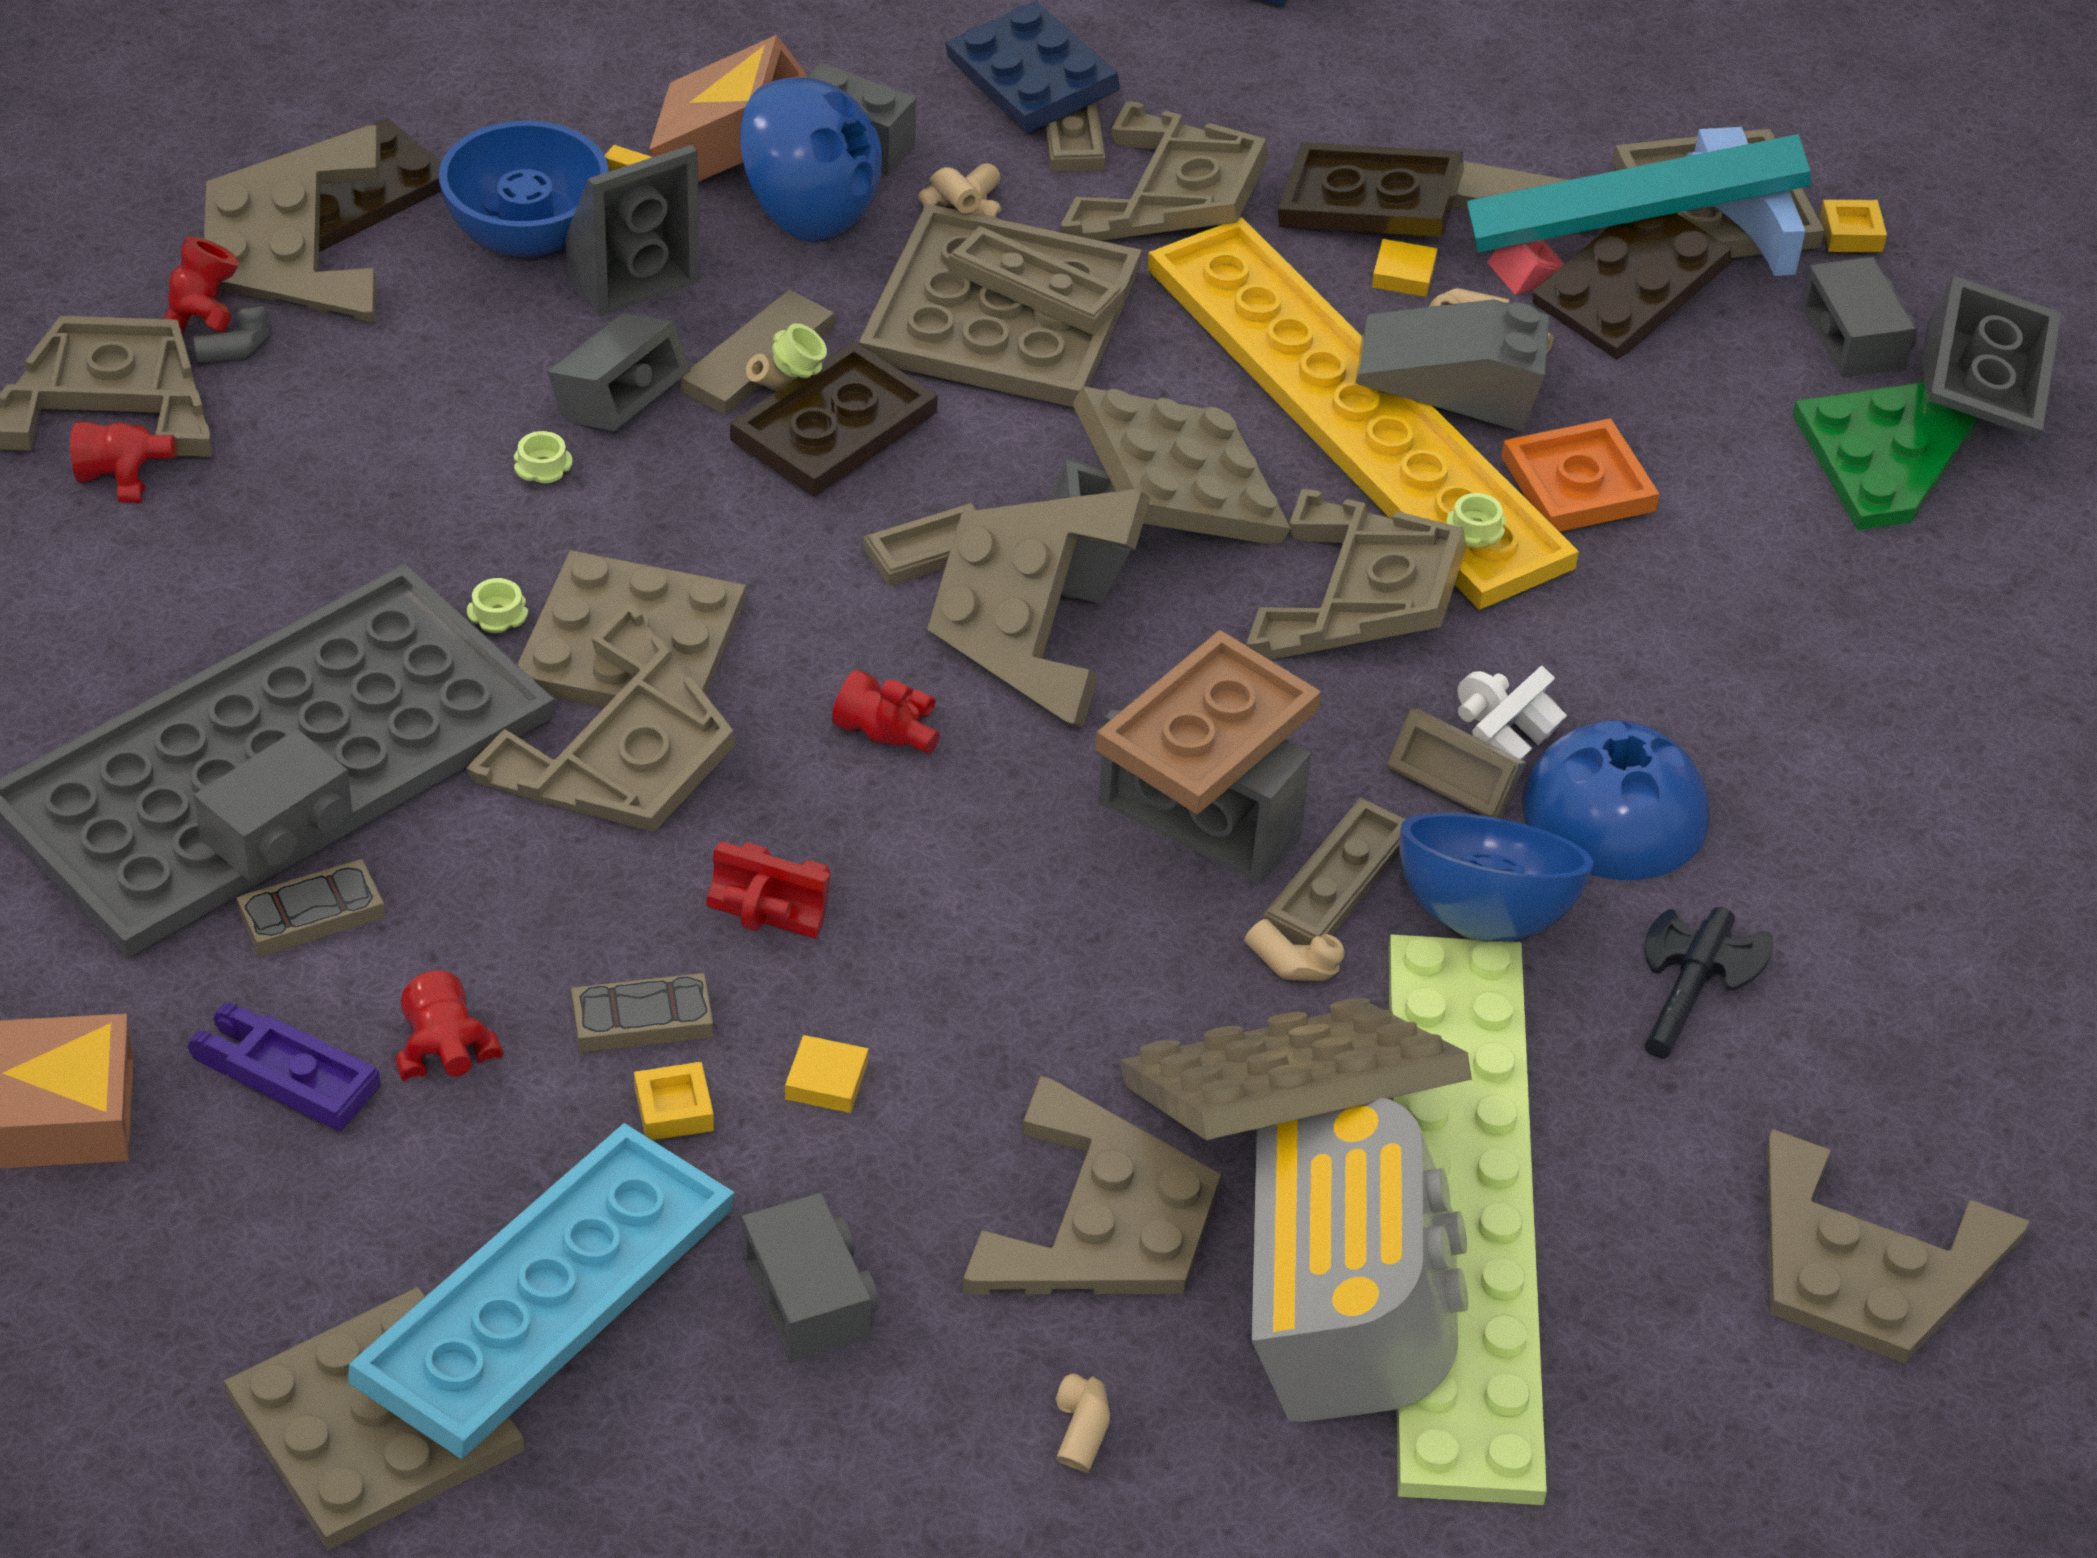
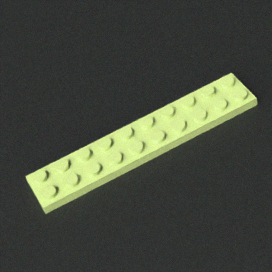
[1388,934,1547,1505]

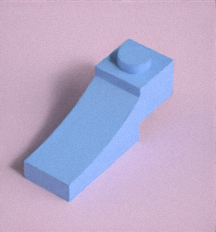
[1687,127,1805,276]

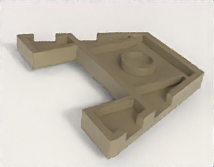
[1060,101,1269,241]
[204,125,381,322]
[0,316,213,457]
[927,489,1150,728]
[1246,489,1467,660]
[466,601,736,832]
[963,1076,1221,1295]
[1766,1129,2030,1363]

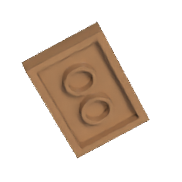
[1095,630,1321,815]

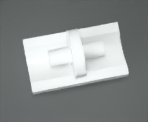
[1458,665,1567,760]

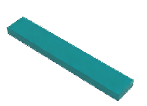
[1467,134,1811,253]

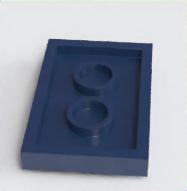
[945,1,1120,133]

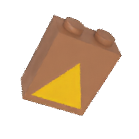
[649,35,807,182]
[0,1013,134,1168]

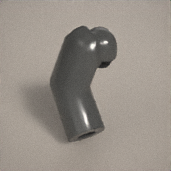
[193,305,272,365]

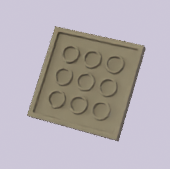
[858,203,1142,408]
[1120,998,1472,1140]

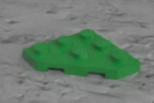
[1792,382,1977,530]

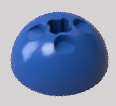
[740,77,882,242]
[439,121,609,258]
[1522,720,1710,880]
[1399,813,1594,942]

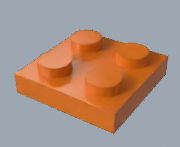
[1501,418,1660,532]

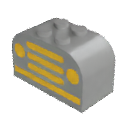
[1252,1097,1468,1422]

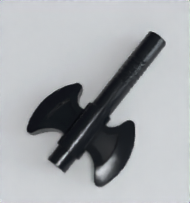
[1645,907,1773,1059]

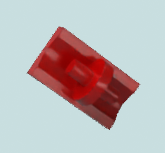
[706,841,831,939]

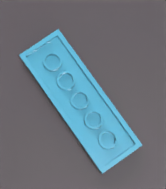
[348,1123,734,1460]

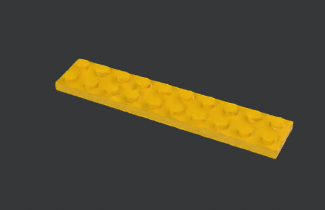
[1147,217,1579,610]

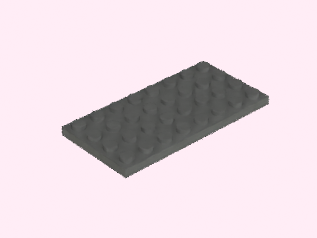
[0,563,555,959]

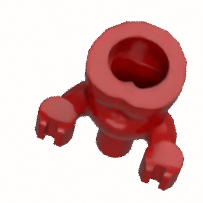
[164,236,239,334]
[70,421,177,503]
[832,669,940,754]
[395,970,503,1081]

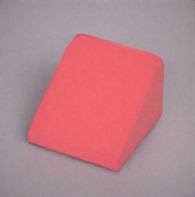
[1487,240,1565,295]

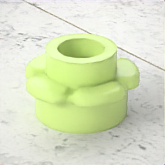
[772,323,827,378]
[514,431,573,483]
[1446,493,1506,548]
[467,578,528,633]

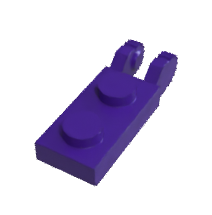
[187,1002,381,1132]

